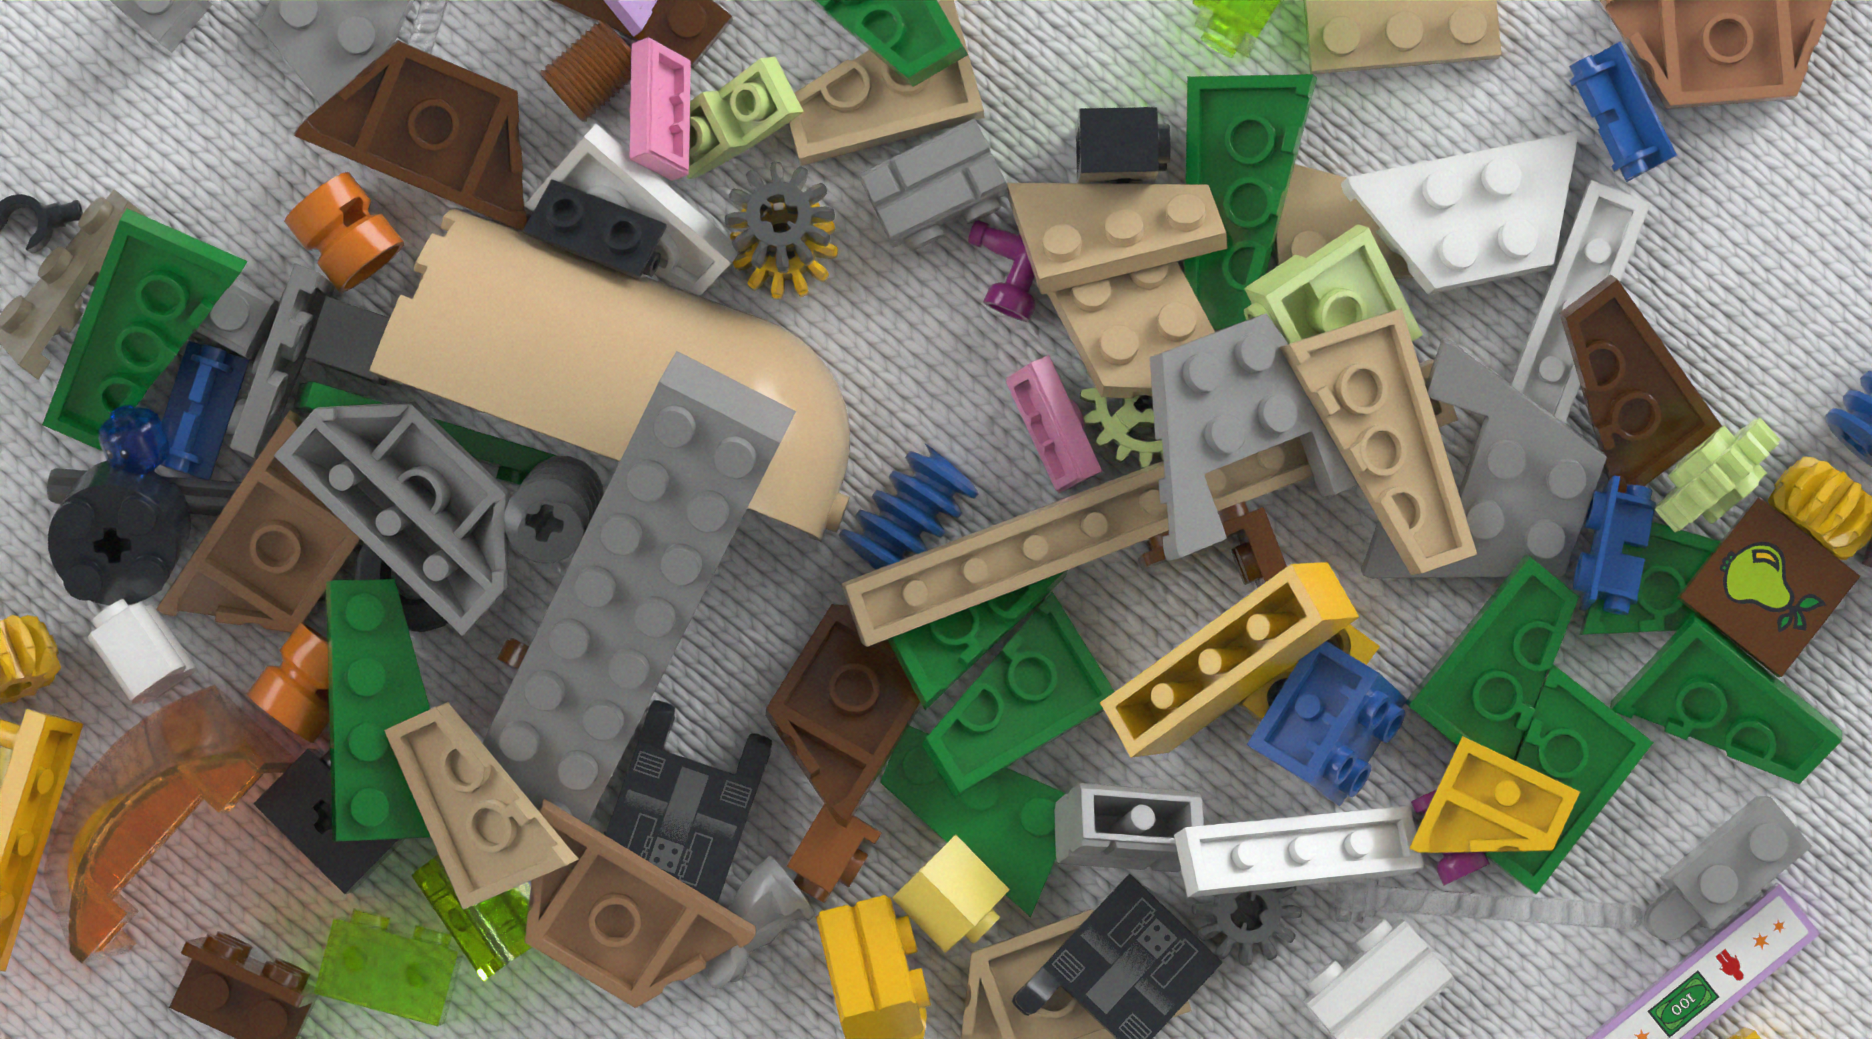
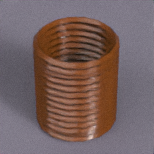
[540,20,632,122]

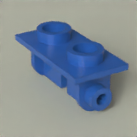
[1569,41,1677,182]
[149,340,250,480]
[1573,475,1656,615]

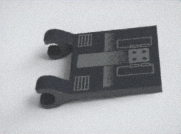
[605,700,772,903]
[1012,873,1223,1039]

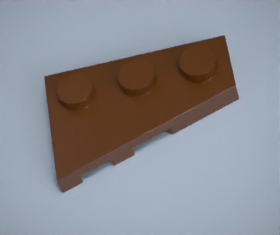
[1559,274,1722,494]

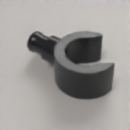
[0,194,83,254]

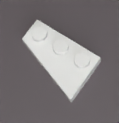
[524,123,740,297]

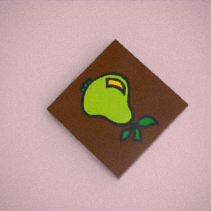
[1677,497,1860,677]

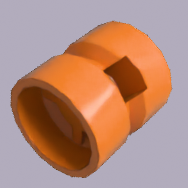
[284,172,404,293]
[246,622,330,743]

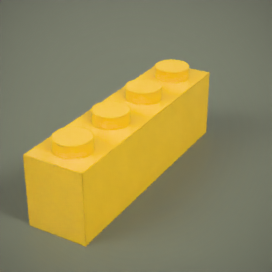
[1100,562,1359,758]

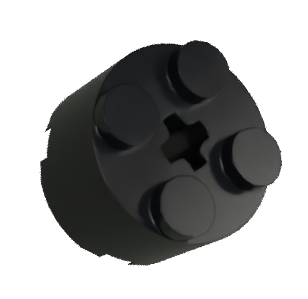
[48,459,191,606]

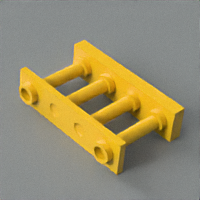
[0,709,83,972]

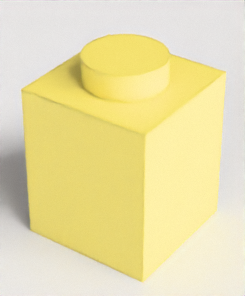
[892,835,1010,953]

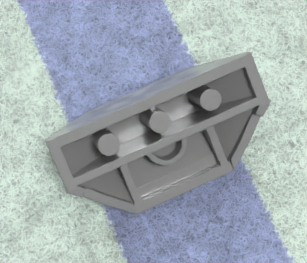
[274,402,509,636]

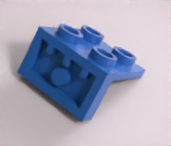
[1247,641,1407,806]

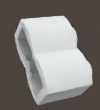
[87,599,197,704]

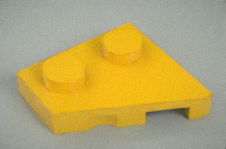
[1409,736,1580,853]

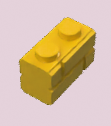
[816,895,931,1039]

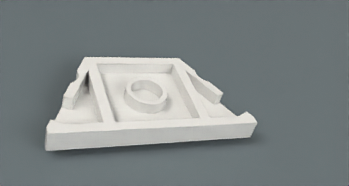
[1341,132,1578,294]

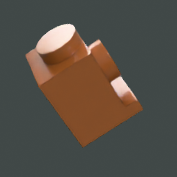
[786,804,882,903]

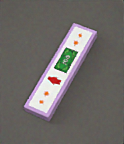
[1586,883,1821,1039]

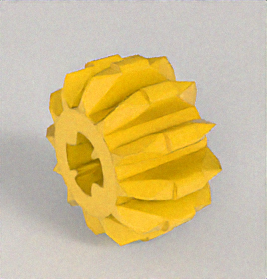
[730,202,838,300]
[1767,456,1872,560]
[0,615,61,705]

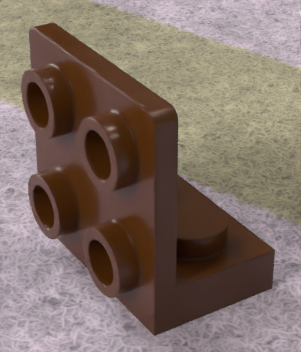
[1138,501,1287,588]
[169,931,321,1039]

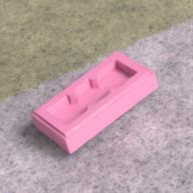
[629,37,691,181]
[1006,355,1102,494]

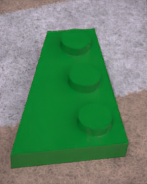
[811,0,968,87]
[1579,522,1721,635]
[1404,554,1579,760]
[887,570,1068,710]
[921,591,1115,798]
[1610,612,1843,785]
[1484,664,1654,894]
[880,725,1067,918]

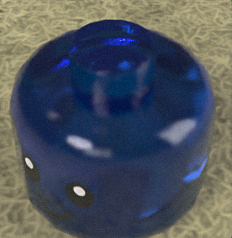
[98,405,170,474]

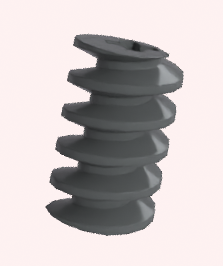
[504,456,604,563]

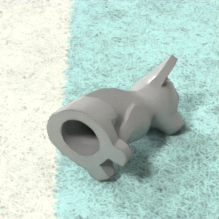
[702,855,816,989]

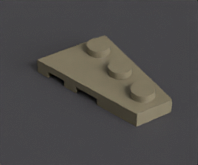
[0,189,147,380]

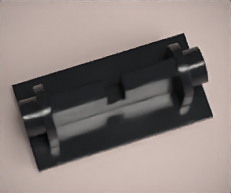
[523,179,667,279]

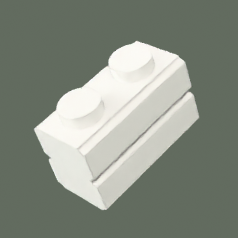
[1303,918,1455,1039]

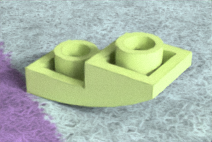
[687,57,804,179]

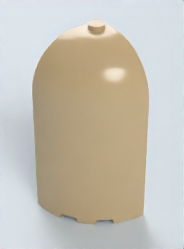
[370,208,850,542]

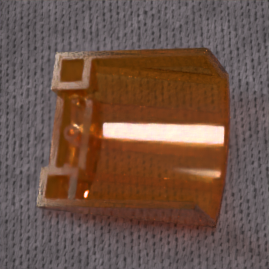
[43,685,297,963]

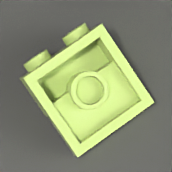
[1244,224,1423,344]

